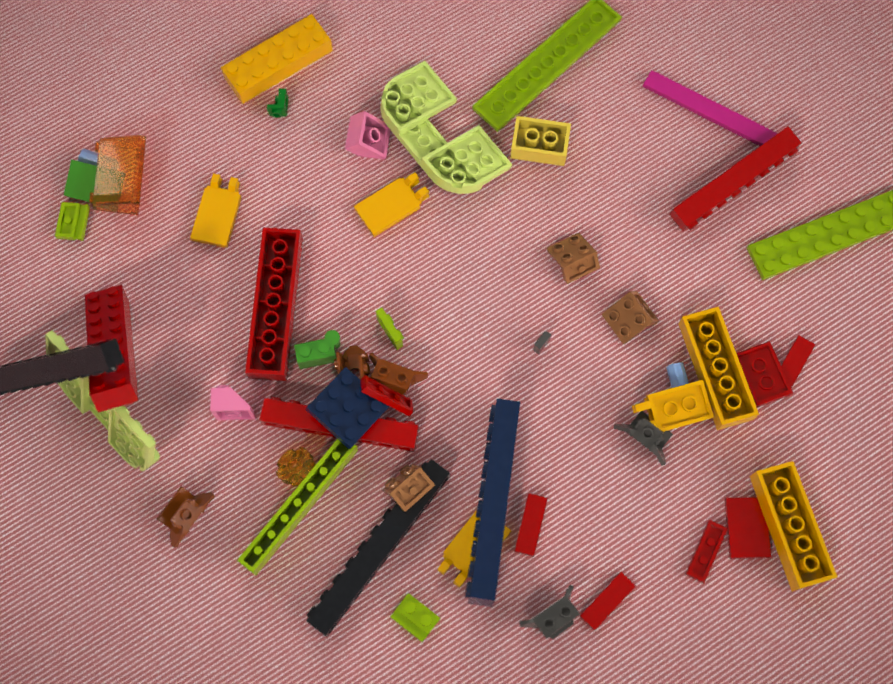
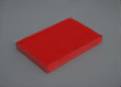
[736,341,793,407]
[725,497,771,559]

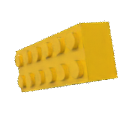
[220,14,333,104]
[678,306,759,430]
[749,461,837,592]

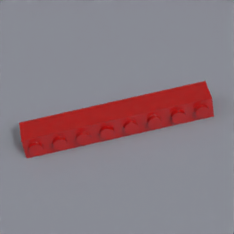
[669,126,802,231]
[259,396,419,452]

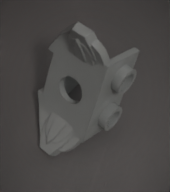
[614,411,673,466]
[519,585,580,639]

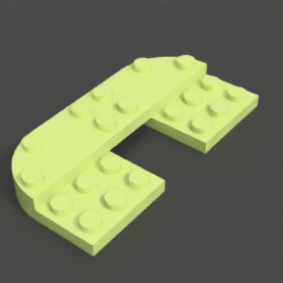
[380,61,512,194]
[45,330,160,471]

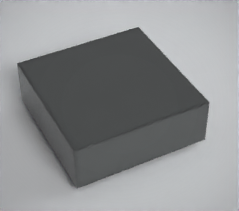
[533,331,551,355]

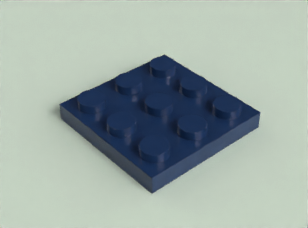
[305,367,389,450]

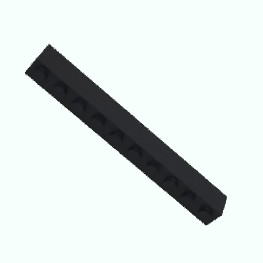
[0,339,125,395]
[306,459,450,637]

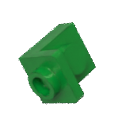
[267,88,289,118]

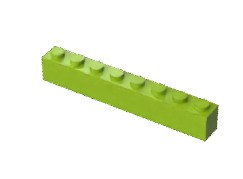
[237,439,358,575]

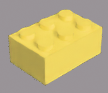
[510,116,571,166]

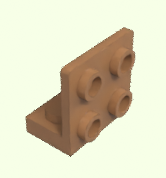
[547,233,600,284]
[602,291,659,344]
[383,464,435,512]

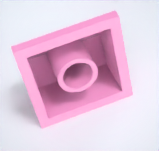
[345,111,391,159]
[210,385,256,420]

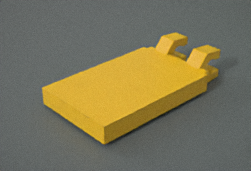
[354,172,430,237]
[190,173,242,248]
[632,380,714,432]
[438,511,512,588]

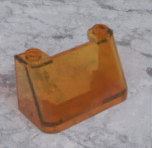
[89,135,146,215]

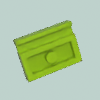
[55,202,90,241]
[375,307,404,350]
[390,593,441,643]

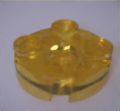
[276,447,316,486]

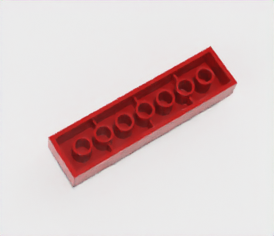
[245,227,303,381]
[85,285,139,412]

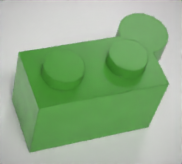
[294,330,340,369]

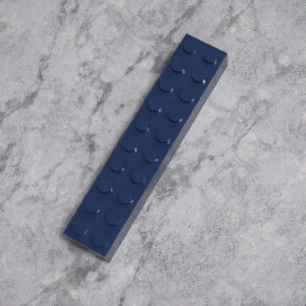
[465,398,520,607]

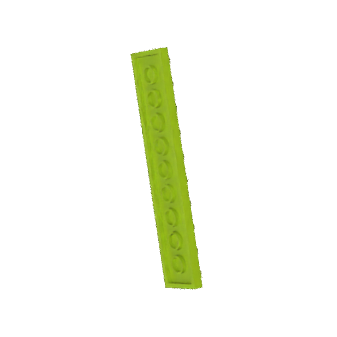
[472,0,622,132]
[747,190,893,280]

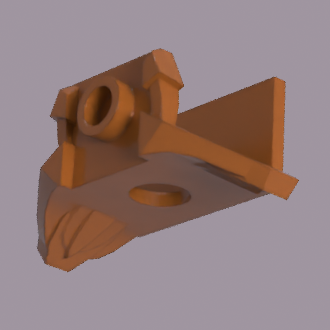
[334,345,370,380]
[369,352,428,395]
[157,486,215,548]

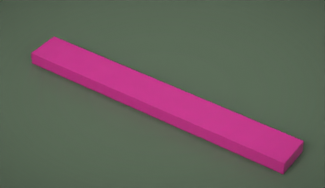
[643,70,778,146]

